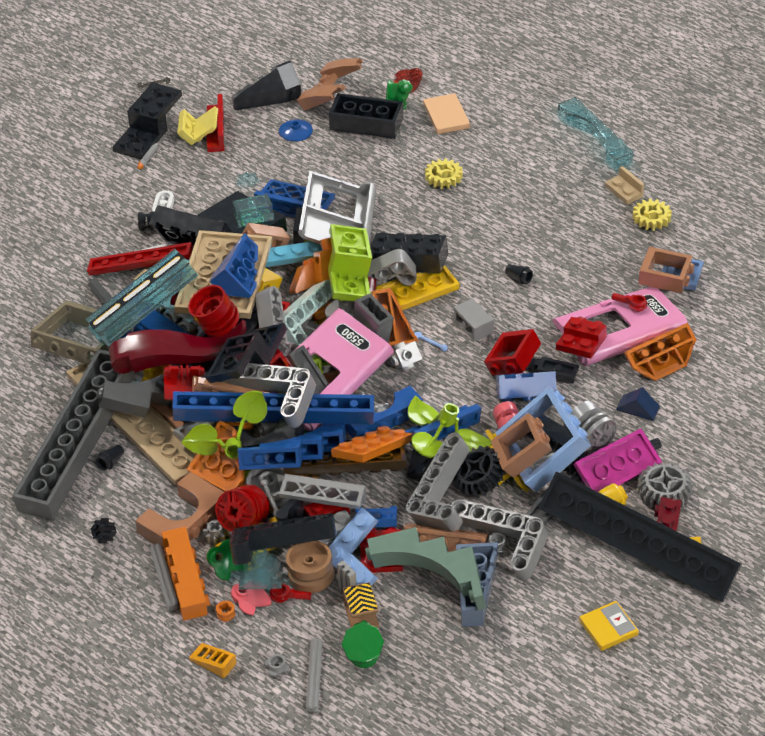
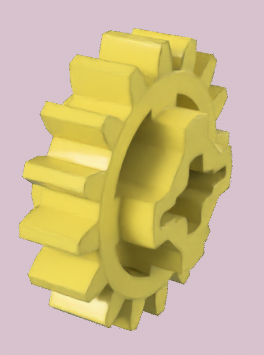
[425,158,463,189]
[632,199,672,231]

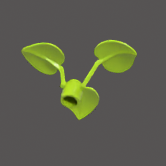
[182,391,267,478]
[408,396,492,458]

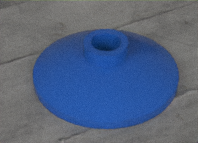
[279,119,313,142]

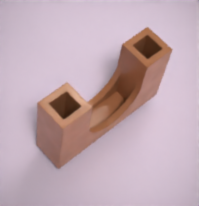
[135,472,224,550]

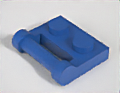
[356,506,397,528]

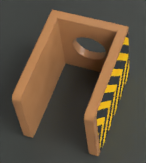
[343,582,379,628]

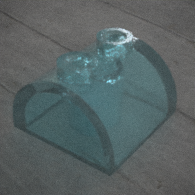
[239,549,284,589]

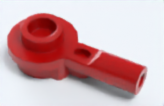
[611,293,648,312]
[269,583,312,603]

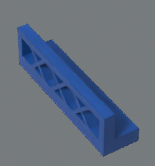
[405,404,482,446]

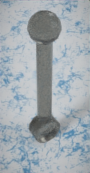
[136,77,171,89]

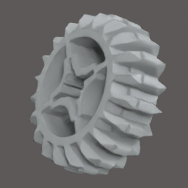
[637,462,693,508]

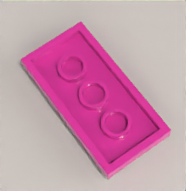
[574,428,662,492]

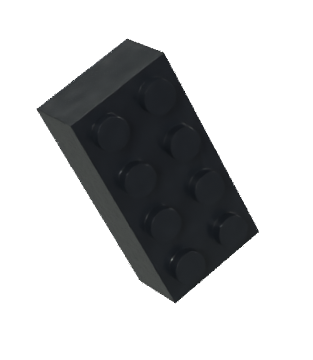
[329,93,404,139]
[370,232,449,273]

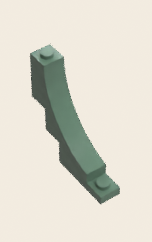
[365,527,486,610]

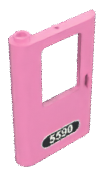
[553,286,688,366]
[271,308,394,431]

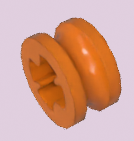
[216,601,235,622]

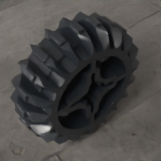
[453,446,506,498]

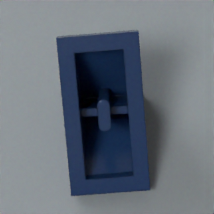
[616,387,660,421]

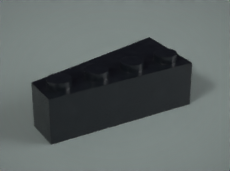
[149,205,233,244]

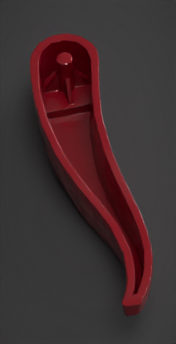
[109,320,246,374]

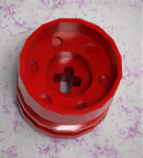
[188,285,240,337]
[215,484,269,532]

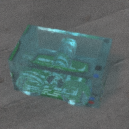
[233,194,274,228]

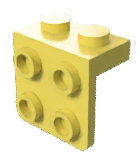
[177,106,218,146]

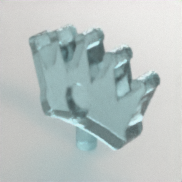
[237,172,260,187]

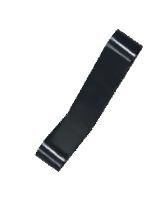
[229,513,337,565]

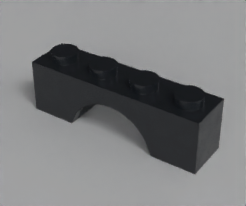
[232,419,304,448]

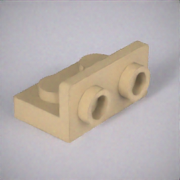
[605,166,644,205]

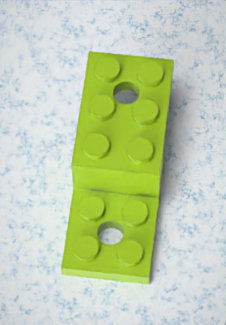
[328,224,372,302]

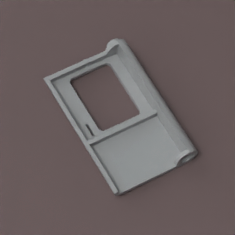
[299,170,377,244]

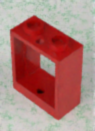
[484,329,541,376]

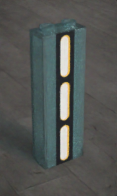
[86,249,198,347]

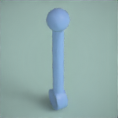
[415,332,448,352]

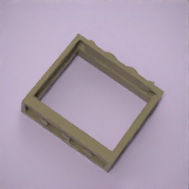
[31,300,131,365]

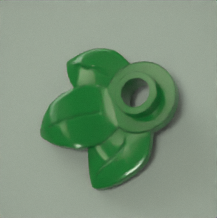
[206,539,245,581]

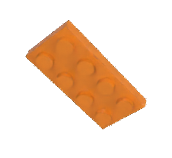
[331,426,413,463]

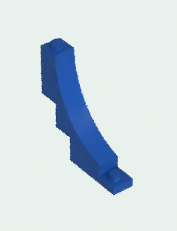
[238,424,347,470]

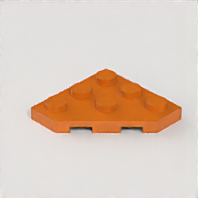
[186,420,246,492]

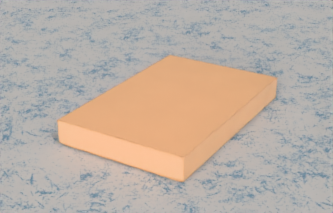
[423,93,470,134]

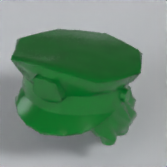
[386,79,413,110]
[341,620,384,668]

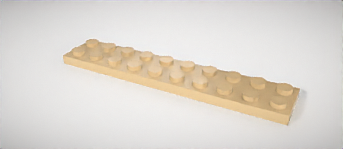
[66,363,197,486]

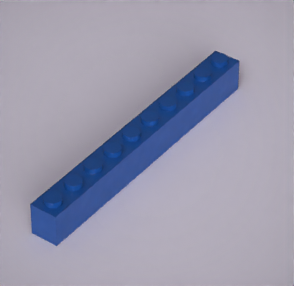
[172,391,374,424]

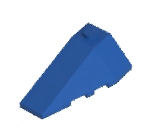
[209,233,258,298]

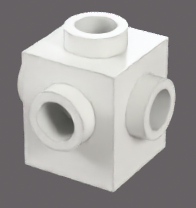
[390,341,422,370]

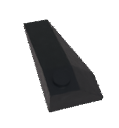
[232,61,301,110]

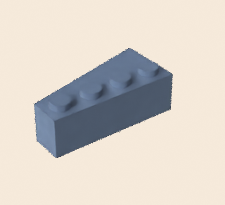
[456,542,498,627]

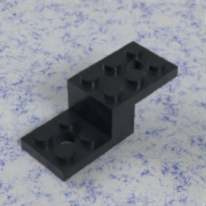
[112,82,182,160]
[206,323,288,383]

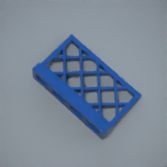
[254,179,335,218]

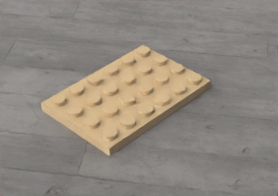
[174,230,273,319]

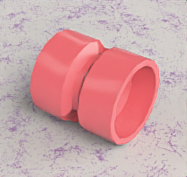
[493,401,519,430]

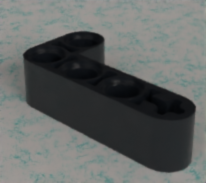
[527,414,585,475]

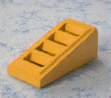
[189,643,237,678]

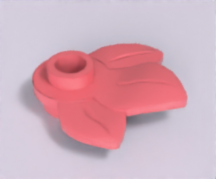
[231,580,272,616]

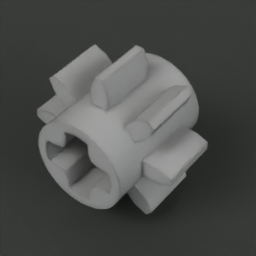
[203,520,229,545]

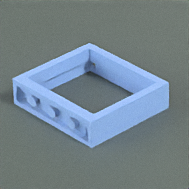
[495,386,591,492]

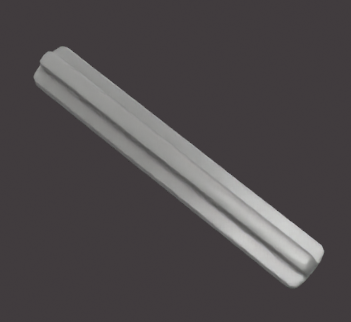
[150,544,179,611]
[306,638,322,713]

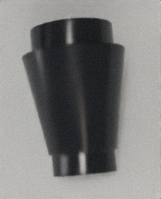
[505,264,533,284]
[96,445,124,471]

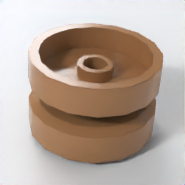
[286,541,334,593]

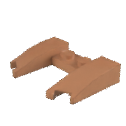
[297,58,363,110]

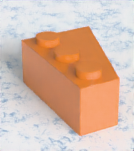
[370,288,419,346]

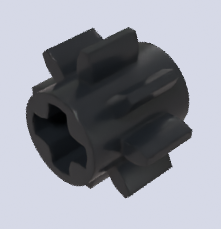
[91,518,117,544]

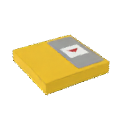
[579,601,639,651]

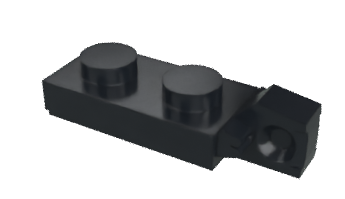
[526,356,579,383]

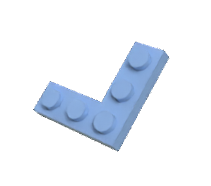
[329,507,379,586]

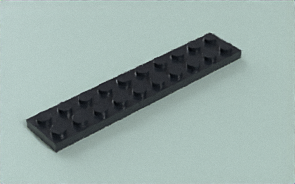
[538,471,742,602]

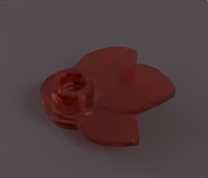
[394,68,423,93]

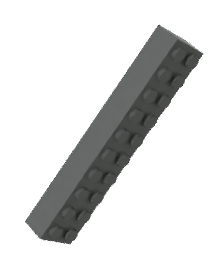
[12,349,137,520]

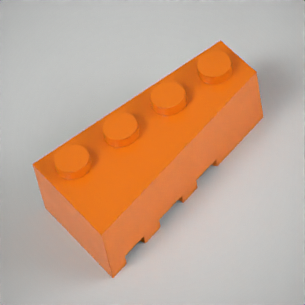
[161,526,210,621]

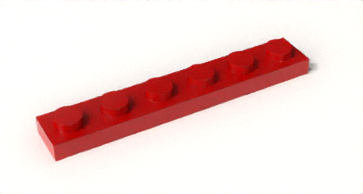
[87,242,194,276]

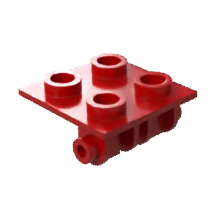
[164,365,204,400]

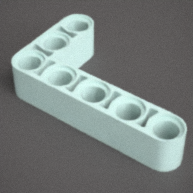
[284,280,332,346]

